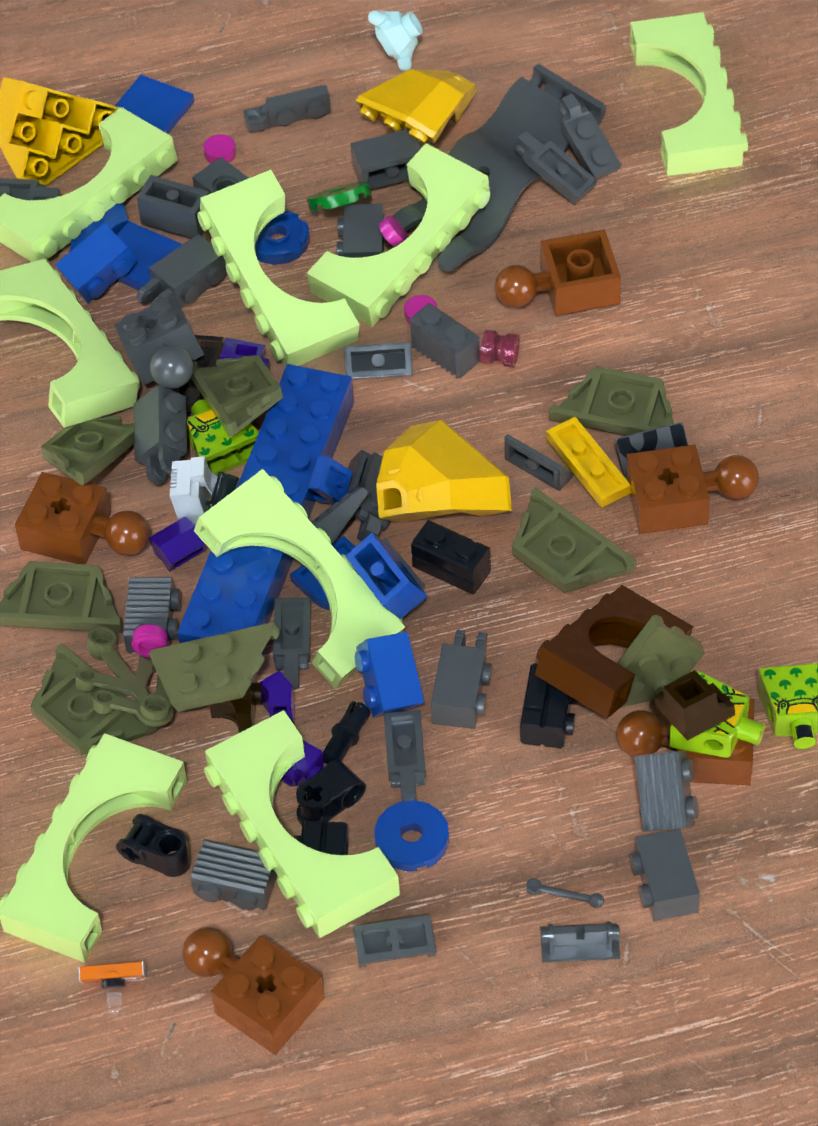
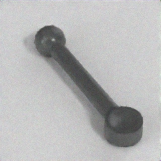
[526,878,604,908]

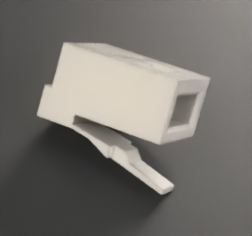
[170,456,218,525]

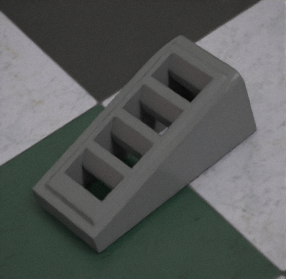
[311,487,368,545]

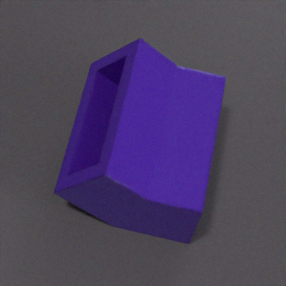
[149,517,207,572]
[260,670,295,726]

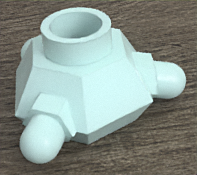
[368,10,423,72]

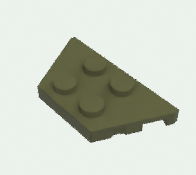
[191,355,283,437]
[549,366,674,435]
[41,416,134,485]
[512,487,636,593]
[0,561,122,633]
[593,615,705,712]
[149,622,280,712]
[30,643,158,756]

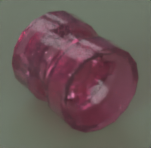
[480,329,520,367]

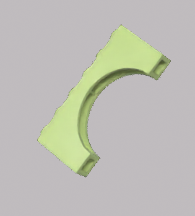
[630,12,748,176]
[0,107,178,262]
[307,143,490,327]
[197,170,360,368]
[0,259,140,428]
[194,469,405,690]
[204,710,400,938]
[0,733,187,963]

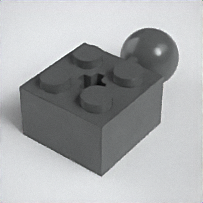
[114,294,204,389]

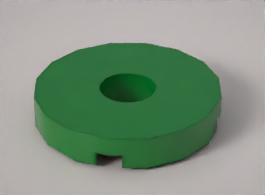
[306,181,371,211]

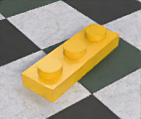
[546,417,631,508]

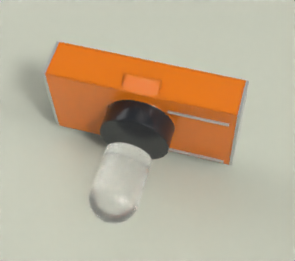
[79,961,147,1016]

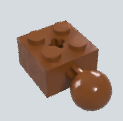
[495,229,621,315]
[626,444,759,534]
[15,472,150,565]
[617,699,755,786]
[182,927,324,1055]

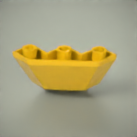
[356,69,477,144]
[0,77,120,185]
[376,420,512,523]

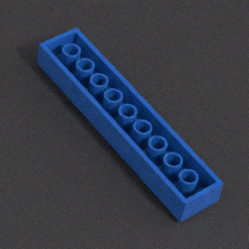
[177,364,354,643]

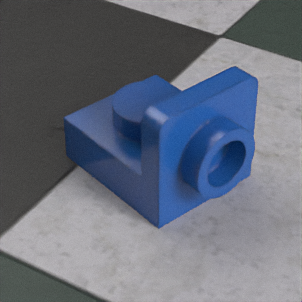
[309,456,353,504]

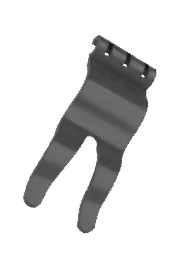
[392,63,606,271]

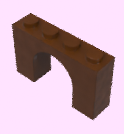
[535,585,694,718]

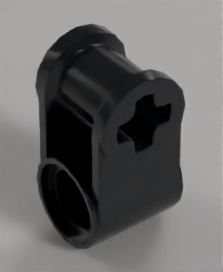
[296,760,366,825]
[116,814,192,877]

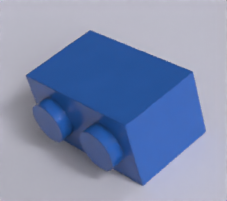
[55,223,137,304]
[345,533,428,619]
[355,632,425,717]

